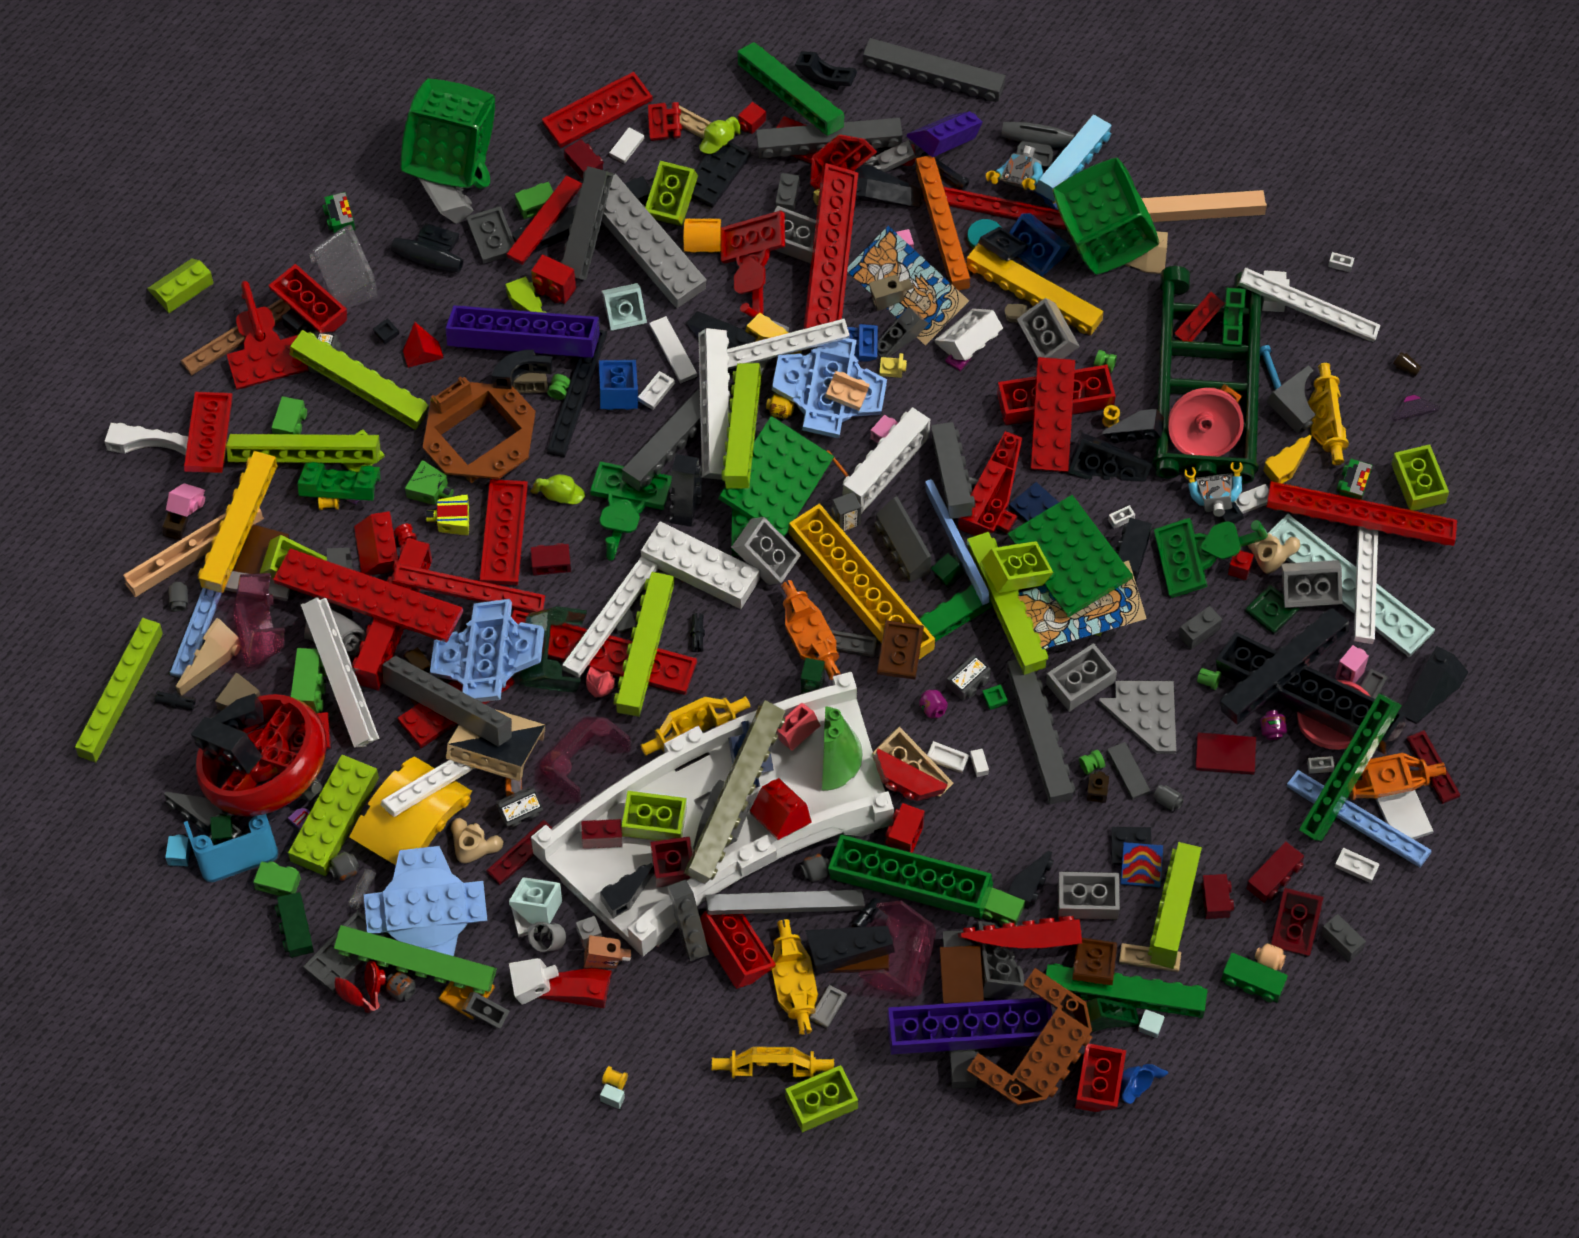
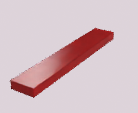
[507,175,582,265]

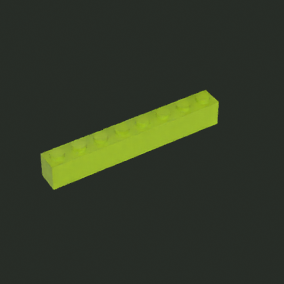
[290,330,429,430]
[722,363,761,489]
[226,434,380,463]
[967,532,1048,675]
[614,572,674,717]
[75,618,163,763]

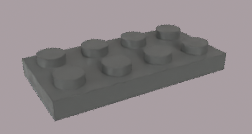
[303,910,388,994]

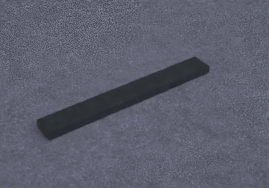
[547,329,607,458]

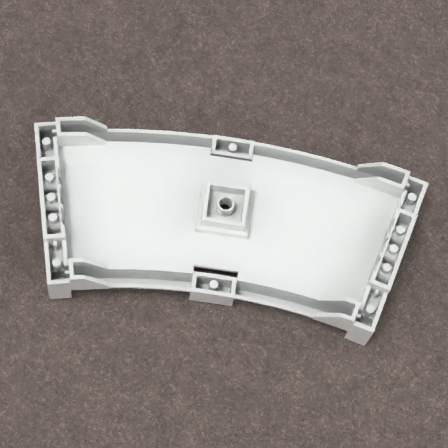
[531,672,894,957]

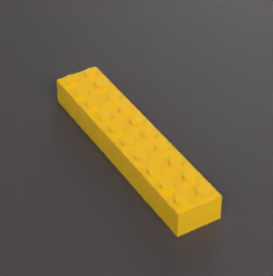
[789,503,935,659]

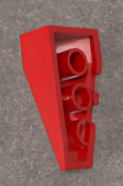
[537,968,612,1008]

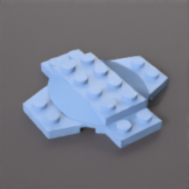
[771,338,887,438]
[430,599,544,702]
[364,846,487,956]

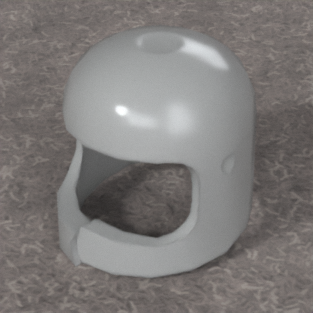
[528,922,566,952]

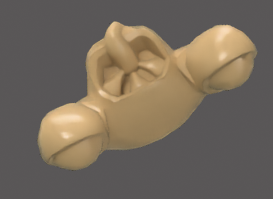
[1248,533,1300,574]
[450,818,503,863]

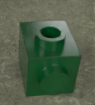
[931,553,965,588]
[210,814,234,845]

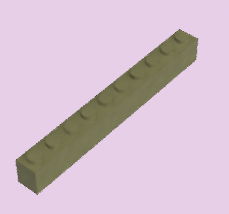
[684,700,785,884]

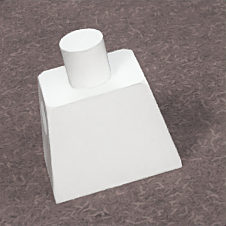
[509,958,559,1005]

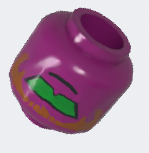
[919,690,948,718]
[1260,711,1287,740]

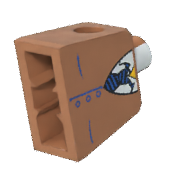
[584,935,631,968]

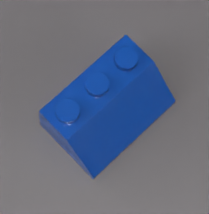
[1009,213,1070,276]

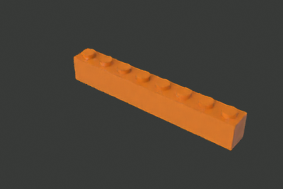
[916,155,970,291]

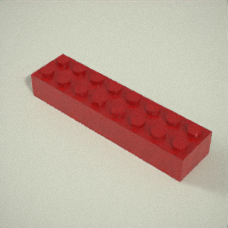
[352,538,432,691]

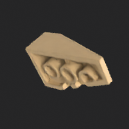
[1124,231,1168,274]
[872,727,953,797]

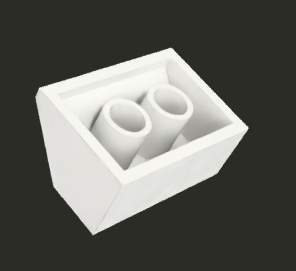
[934,309,1003,361]

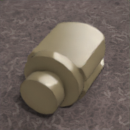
[1005,304,1031,322]

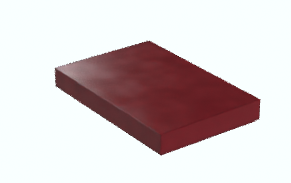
[1196,732,1256,775]

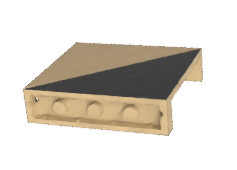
[446,709,545,781]

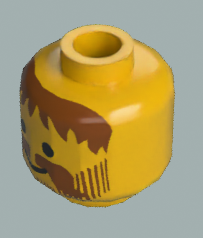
[766,393,794,419]

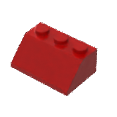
[354,511,398,576]
[750,778,812,840]
[1075,1044,1126,1112]

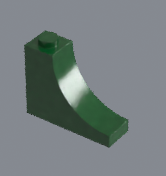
[1087,998,1140,1033]

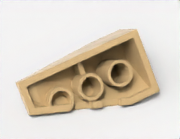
[176,618,241,696]

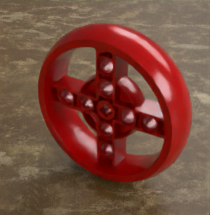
[196,694,327,817]

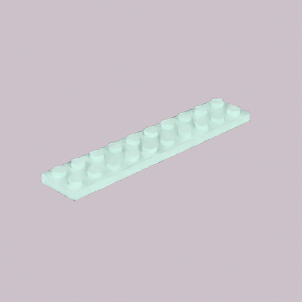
[1269,514,1435,657]

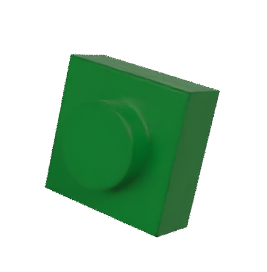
[982,684,1008,710]

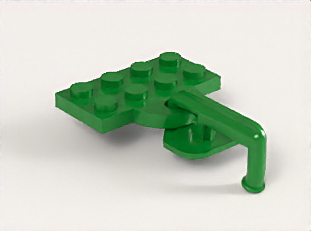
[590,462,672,561]
[1154,518,1268,598]

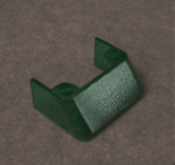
[519,606,587,692]

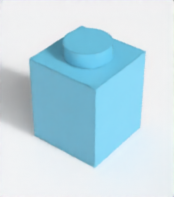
[165,835,191,866]

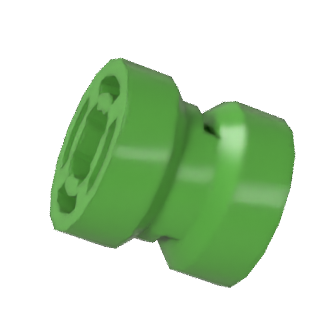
[1093,350,1117,373]
[547,374,570,400]
[1079,750,1105,775]

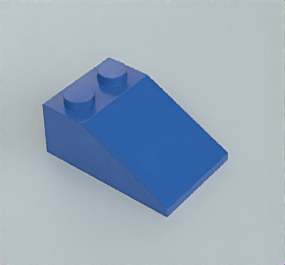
[599,360,638,410]

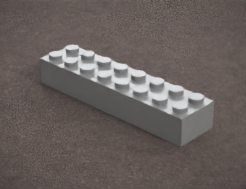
[602,174,707,308]

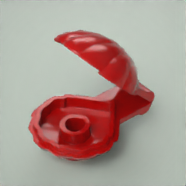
[334,960,385,1013]

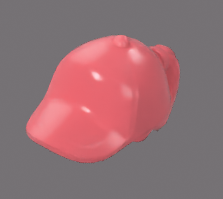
[586,667,615,697]

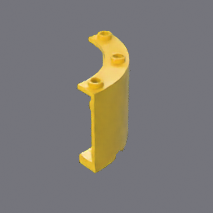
[350,756,472,865]

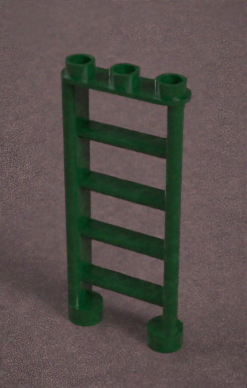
[1153,266,1262,484]

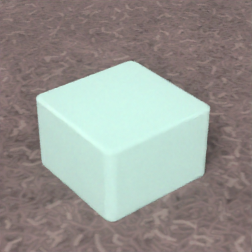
[1138,1010,1164,1038]
[600,1084,625,1109]

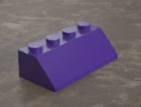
[906,111,983,157]

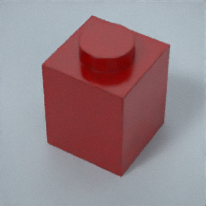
[738,102,766,134]
[1228,550,1254,580]

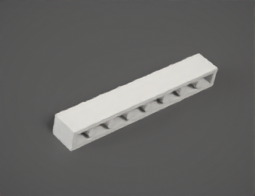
[699,328,731,479]

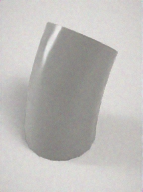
[304,610,367,659]

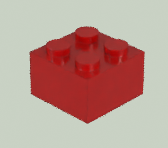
[531,254,576,304]
[885,803,925,853]

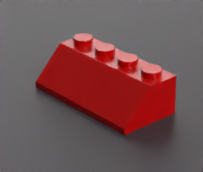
[268,264,347,333]
[700,911,776,989]

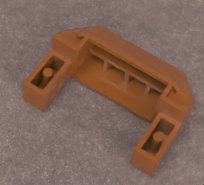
[967,968,1092,1106]

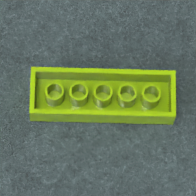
[288,755,379,876]
[1148,842,1202,969]

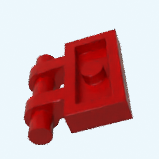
[648,102,682,141]

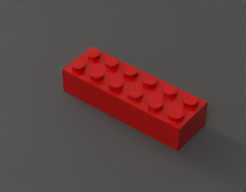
[997,365,1116,425]

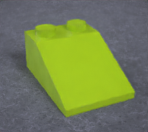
[260,535,327,578]

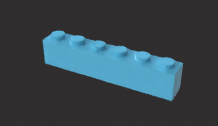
[1036,114,1112,202]

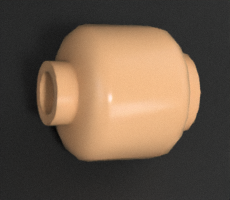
[1255,943,1286,970]

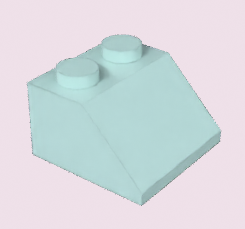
[602,283,647,330]
[509,877,562,924]

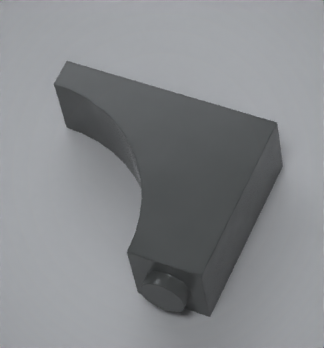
[1266,365,1316,433]

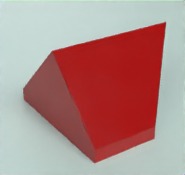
[403,322,444,368]

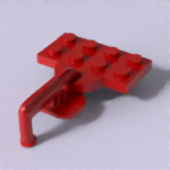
[721,211,785,318]
[227,281,309,390]

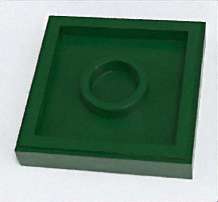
[1245,585,1299,635]

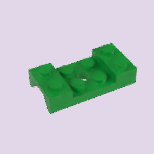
[298,462,381,501]

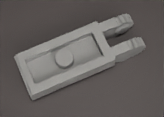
[864,140,916,172]

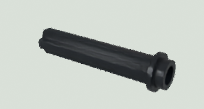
[920,152,969,190]

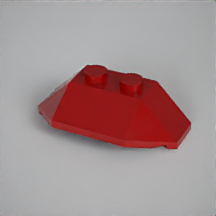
[810,134,877,190]
[873,748,948,801]

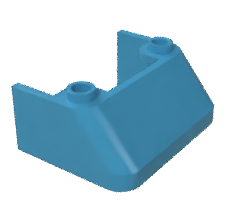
[184,814,278,882]

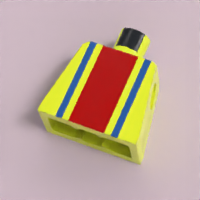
[426,495,469,535]

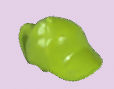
[699,117,741,154]
[530,474,585,505]

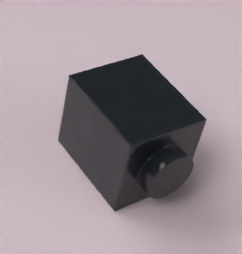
[282,308,312,336]

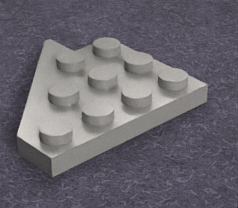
[1099,681,1176,754]

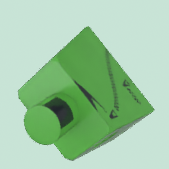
[405,460,454,505]

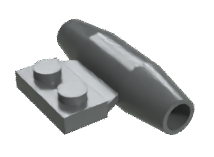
[1001,122,1074,170]

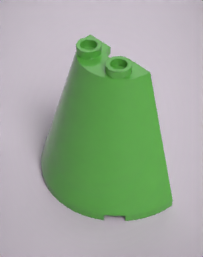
[822,706,863,791]

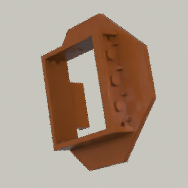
[423,377,536,483]

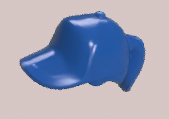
[1120,1064,1168,1104]

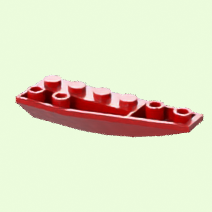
[958,431,1022,536]
[958,916,1082,948]

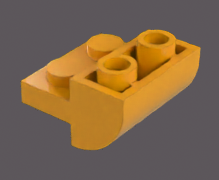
[684,219,721,253]

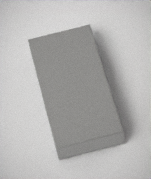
[810,985,847,1029]

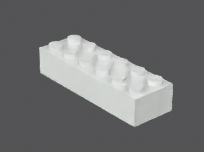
[842,407,930,514]
[641,521,760,609]

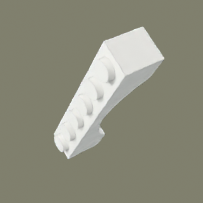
[105,423,188,455]

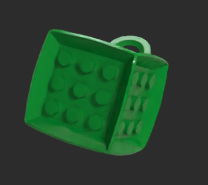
[401,78,495,189]
[1052,157,1160,275]

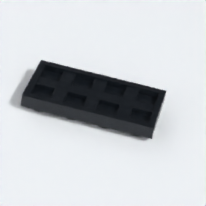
[692,141,751,208]

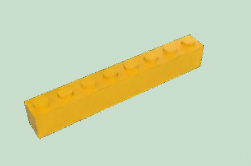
[967,243,1103,336]
[198,451,277,593]

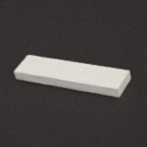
[649,316,697,383]

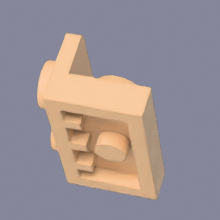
[825,371,870,411]

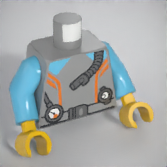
[986,146,1043,190]
[1184,462,1243,516]

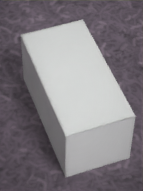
[1328,252,1354,272]
[1108,505,1135,529]
[970,749,989,777]
[1307,756,1334,774]

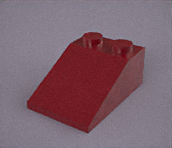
[1271,887,1324,956]

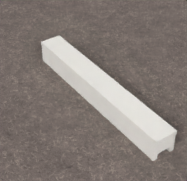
[301,598,379,747]

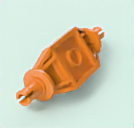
[781,580,841,680]
[1349,753,1446,801]

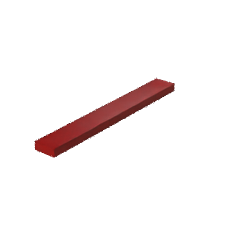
[924,187,1066,230]
[392,563,545,614]

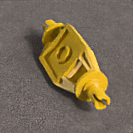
[1308,363,1349,465]
[640,696,751,756]
[772,919,818,1035]
[712,1047,834,1078]

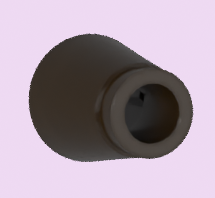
[1393,352,1422,377]

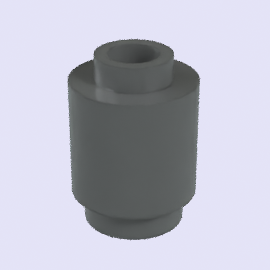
[168,582,188,611]
[1153,785,1184,811]

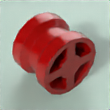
[394,523,417,546]

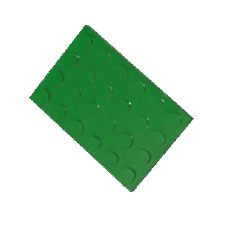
[718,416,834,537]
[1008,495,1133,618]

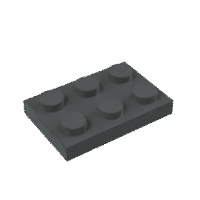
[466,206,515,264]

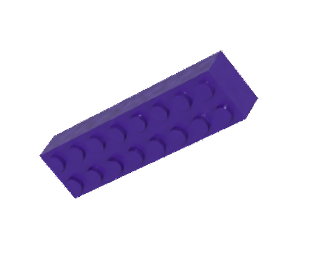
[446,305,600,358]
[887,998,1052,1055]

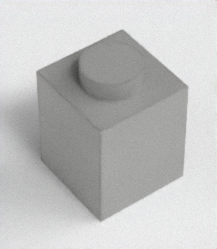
[576,916,602,948]

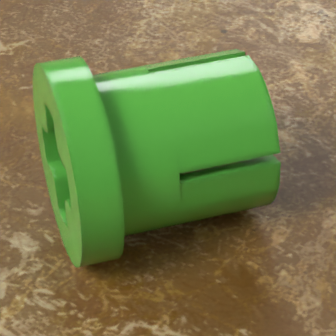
[1197,668,1222,690]

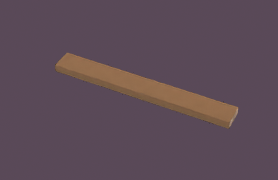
[181,299,291,376]

